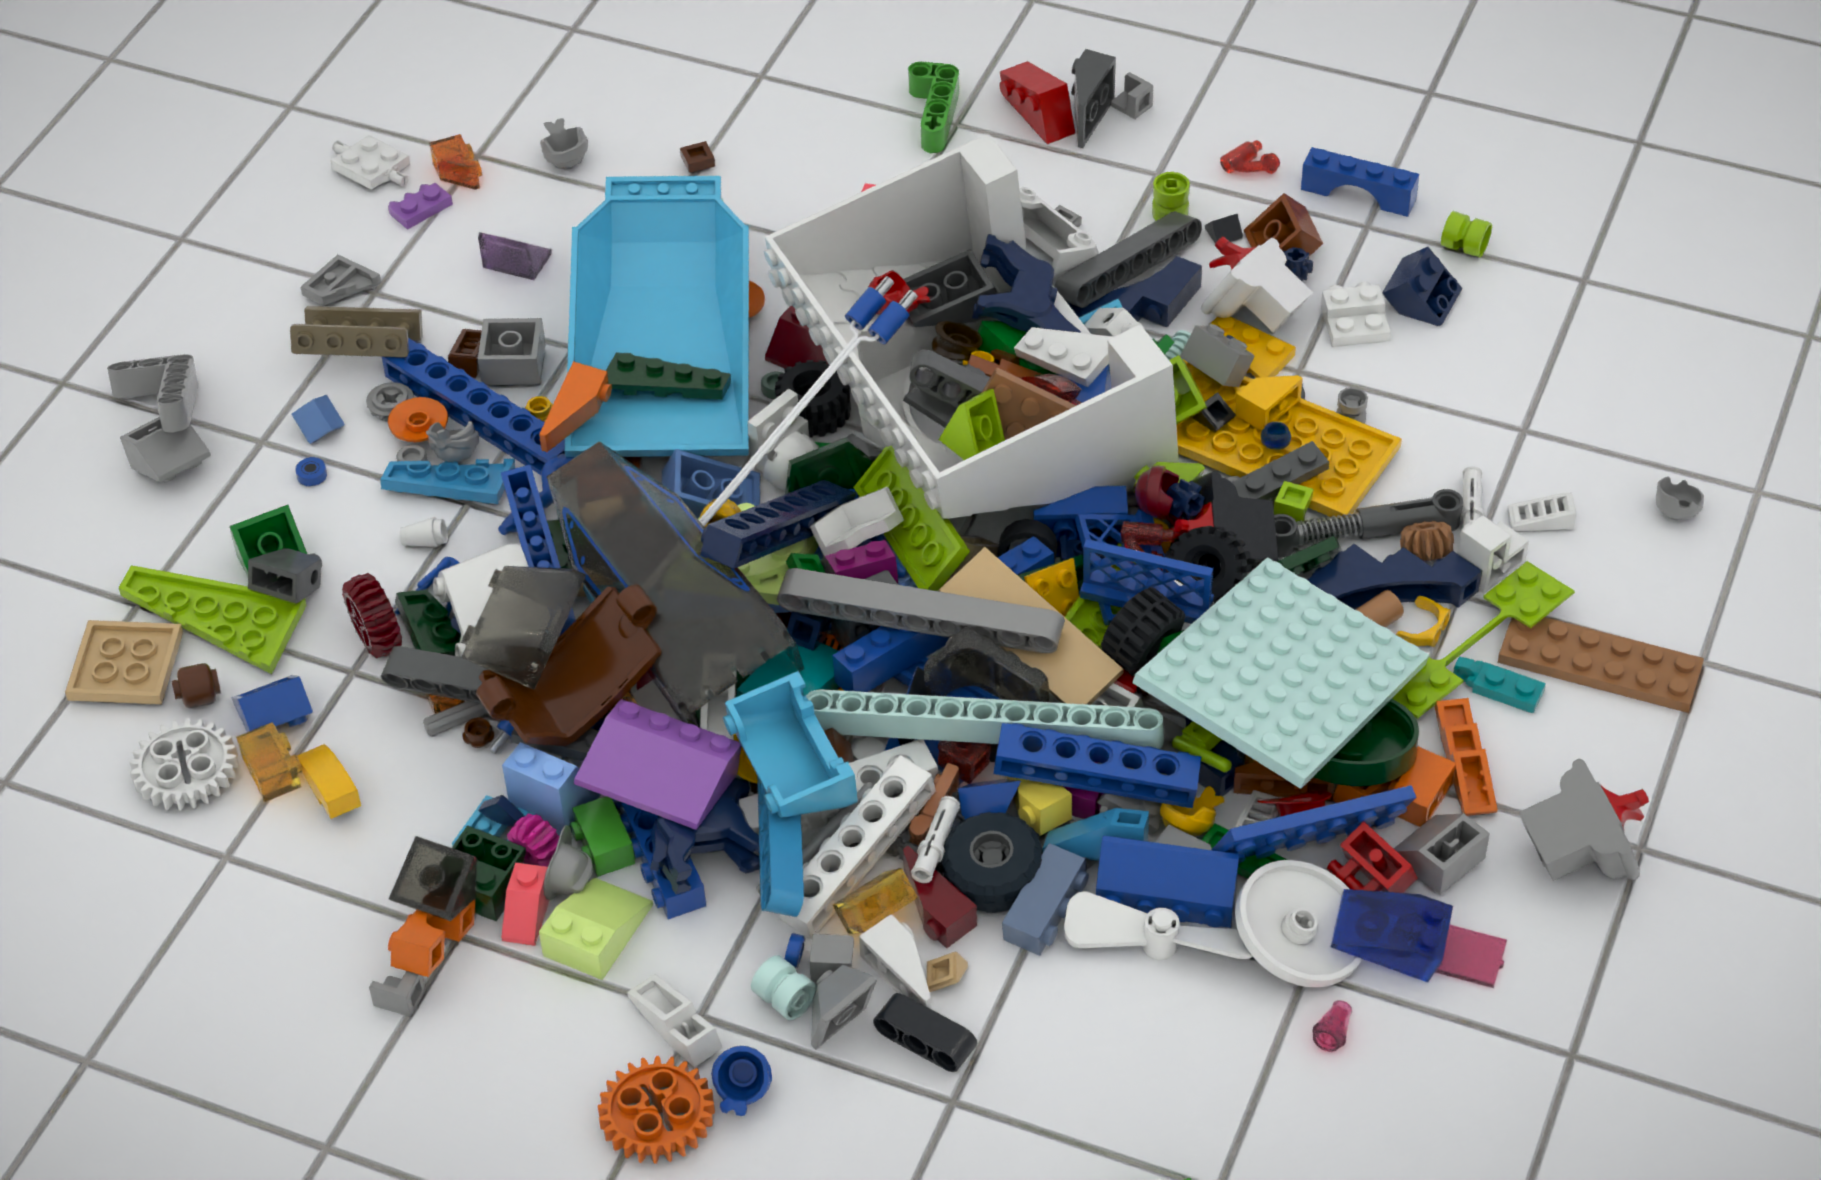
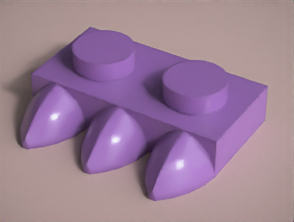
[388,183,453,230]

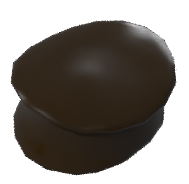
[931,321,983,361]

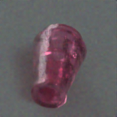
[1312,1000,1352,1052]

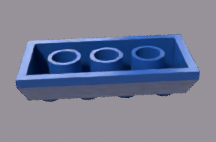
[1096,835,1239,928]

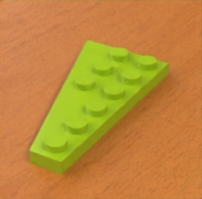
[119,565,307,674]

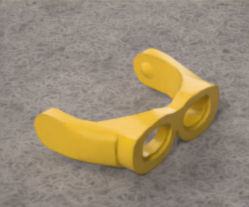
[1396,596,1451,647]

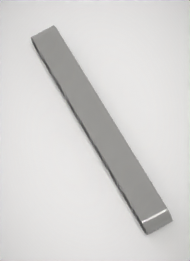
[777,568,1065,653]

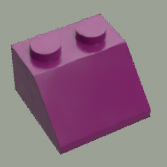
[821,540,898,584]

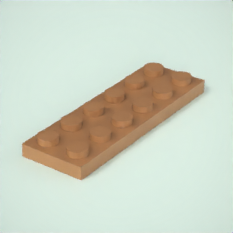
[1497,617,1704,713]

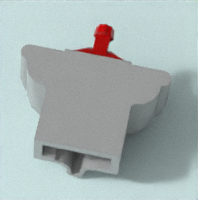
[1519,759,1649,881]

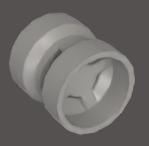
[1336,387,1368,424]

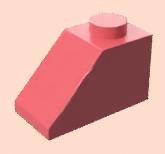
[501,862,550,946]

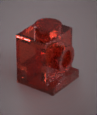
[937,741,991,784]

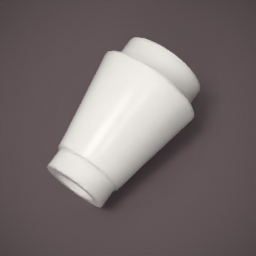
[400,517,448,547]

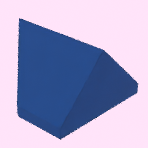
[958,779,1021,819]

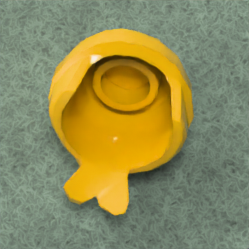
[1160,786,1225,837]

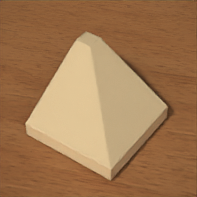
[927,951,968,992]

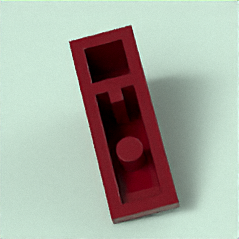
[903,846,977,948]

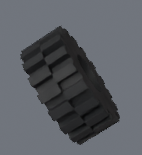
[1166,526,1252,605]

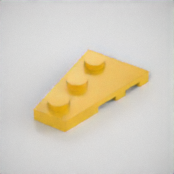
[1210,317,1296,378]

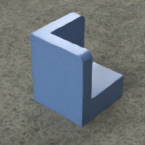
[291,395,345,444]

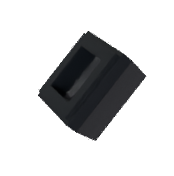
[1205,214,1243,244]

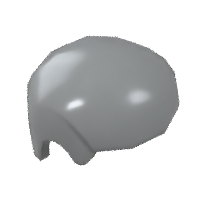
[1656,476,1704,519]

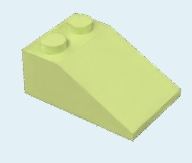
[539,877,653,980]

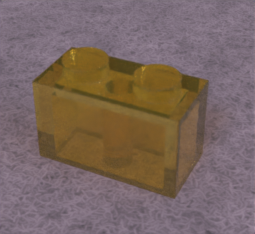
[236,722,303,802]
[832,868,918,935]

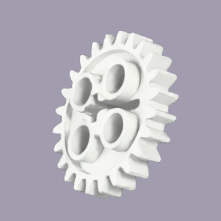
[129,718,239,810]

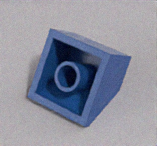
[231,675,313,739]

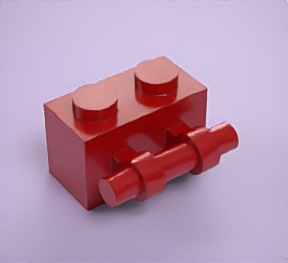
[1327,821,1418,914]

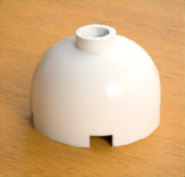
[763,431,819,491]

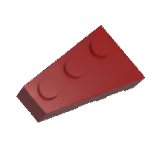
[999,61,1075,144]

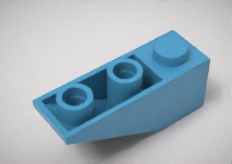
[1042,808,1149,861]

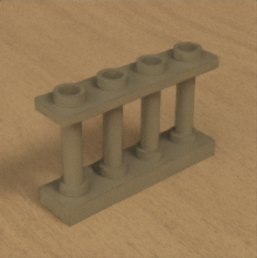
[290,306,423,357]

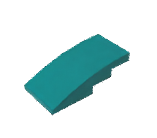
[736,643,840,697]

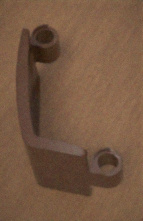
[476,582,662,746]

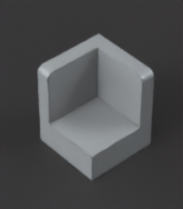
[1111,72,1153,119]
[810,934,854,982]
[369,971,426,1017]

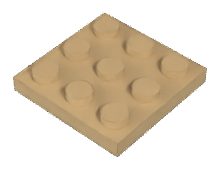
[65,620,183,704]

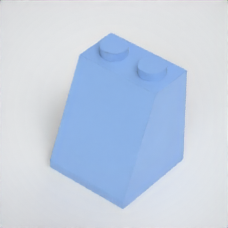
[502,742,601,836]

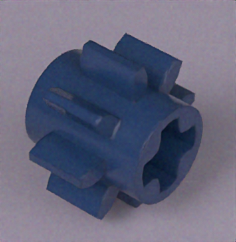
[1283,248,1313,281]
[1166,479,1205,520]

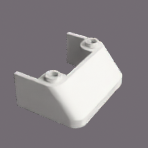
[1020,187,1099,286]

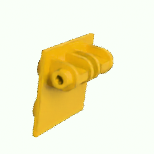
[1024,558,1079,616]

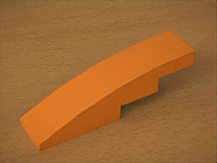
[1434,698,1498,816]

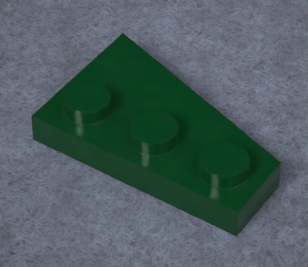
[395,589,461,656]

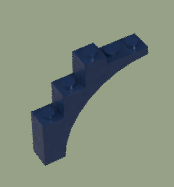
[1067,256,1202,327]

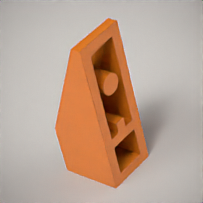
[539,361,612,452]

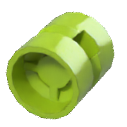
[1152,172,1190,221]
[1441,211,1492,258]

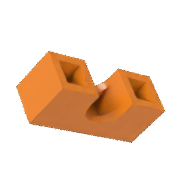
[388,886,475,977]

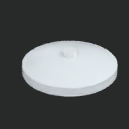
[1235,860,1369,987]

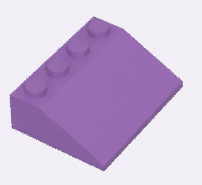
[574,699,742,830]

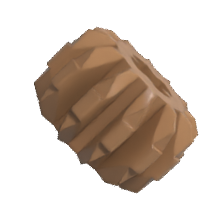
[1400,521,1454,561]

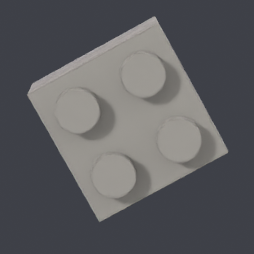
[478,318,546,385]

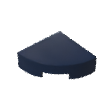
[478,795,524,826]

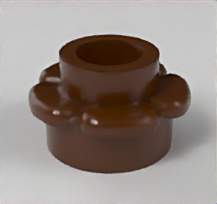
[462,718,495,748]

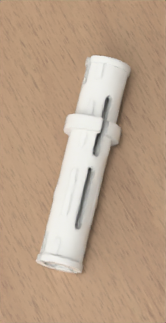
[1460,466,1485,527]
[911,796,960,883]

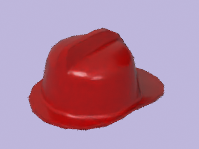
[1257,791,1332,817]

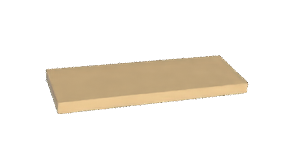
[939,547,1124,705]

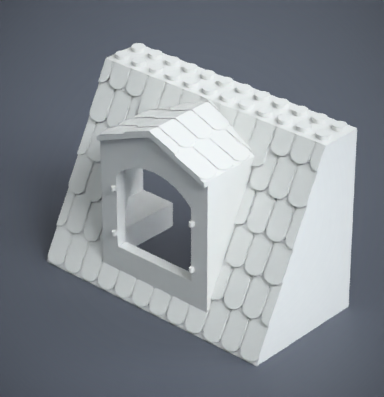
[764,134,1179,519]

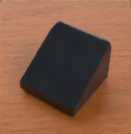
[1191,392,1236,432]

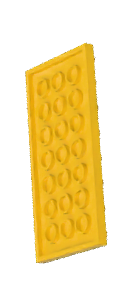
[1176,359,1402,518]

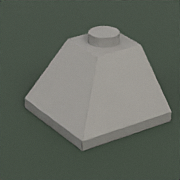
[811,965,877,1050]

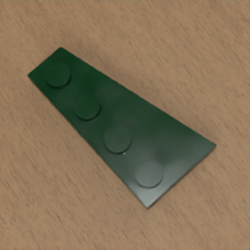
[606,352,731,400]

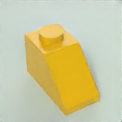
[1235,375,1303,432]

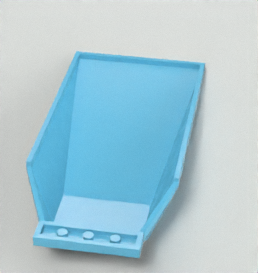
[565,176,749,457]

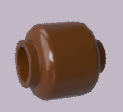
[172,663,221,708]

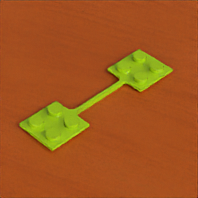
[1392,561,1575,719]

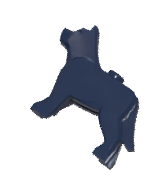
[972,234,1081,333]
[650,778,760,894]

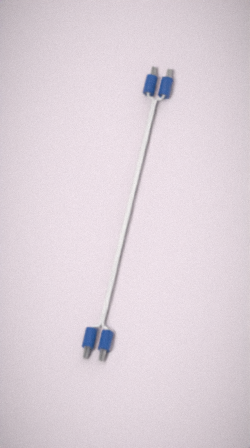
[487,276,917,754]

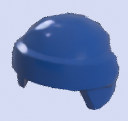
[711,1045,772,1116]

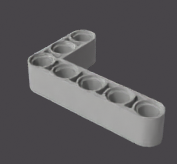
[107,354,198,432]

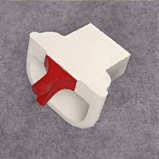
[1201,237,1313,333]

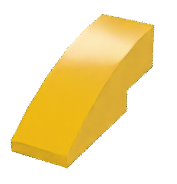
[294,744,361,819]

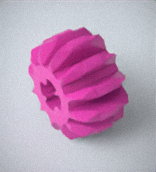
[507,813,560,867]

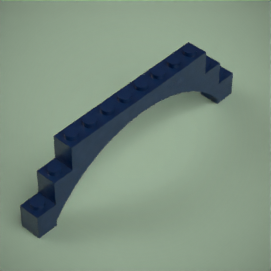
[1185,544,1482,797]

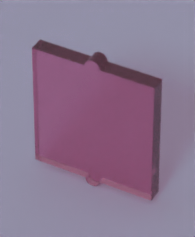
[1434,924,1507,988]

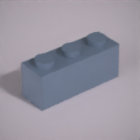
[1002,843,1089,956]

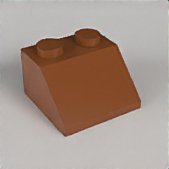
[1243,193,1323,256]

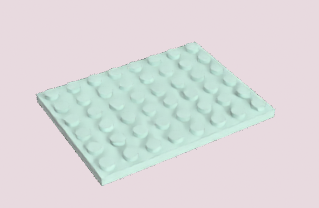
[1133,557,1430,789]

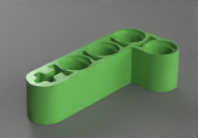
[908,61,959,153]

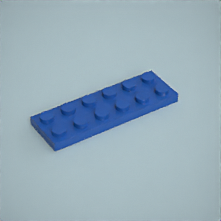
[1212,785,1417,863]

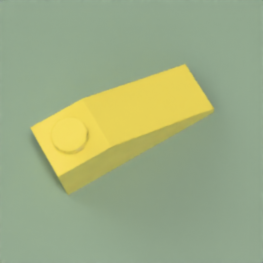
[1006,776,1072,836]

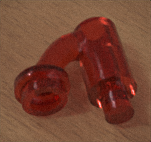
[1220,140,1280,174]
[1121,521,1175,571]

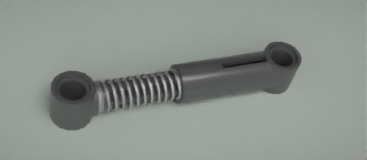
[1274,489,1463,558]

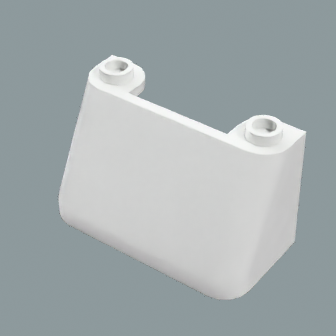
[433,544,548,668]

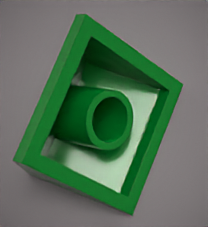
[229,504,307,576]

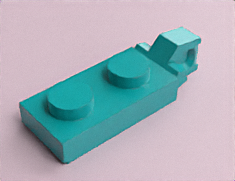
[1453,656,1546,713]

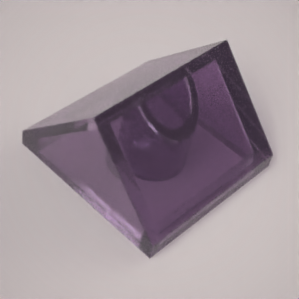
[478,232,552,280]

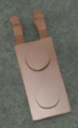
[909,763,959,846]

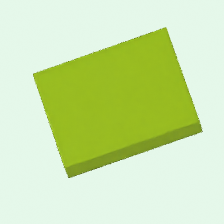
[938,389,1005,460]

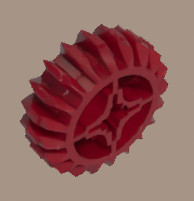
[342,573,402,658]

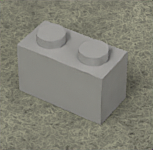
[1180,324,1255,387]

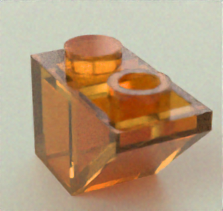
[429,134,482,190]

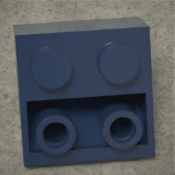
[1382,247,1463,326]

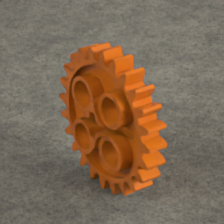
[598,1056,715,1164]

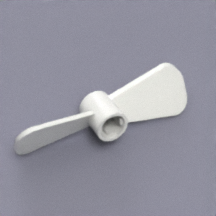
[1064,891,1253,960]

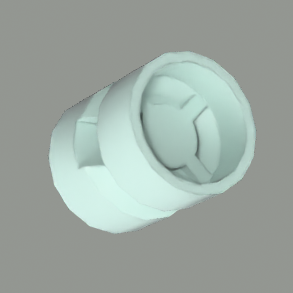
[751,955,817,1020]

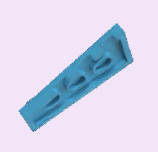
[380,459,515,504]

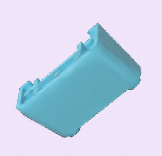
[723,671,858,818]

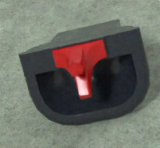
[1168,471,1279,578]

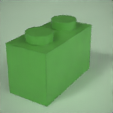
[570,796,635,877]

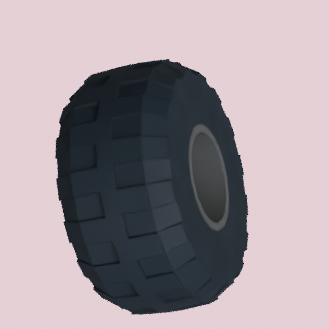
[942,812,1043,913]

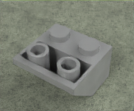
[120,417,211,483]
[1394,814,1490,895]

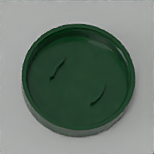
[1314,699,1419,786]

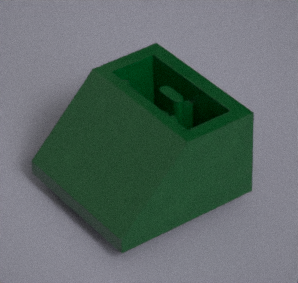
[433,826,526,921]

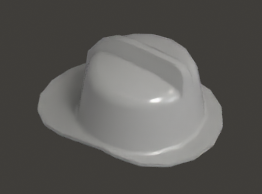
[543,825,593,900]

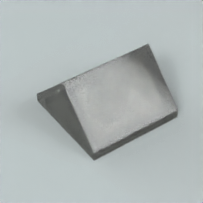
[389,836,477,921]

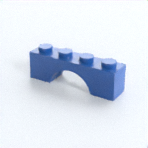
[1301,147,1420,217]

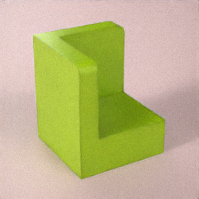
[1274,481,1314,522]

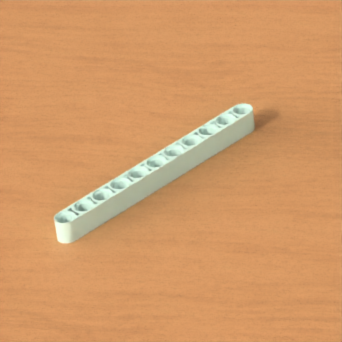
[806,689,1164,749]

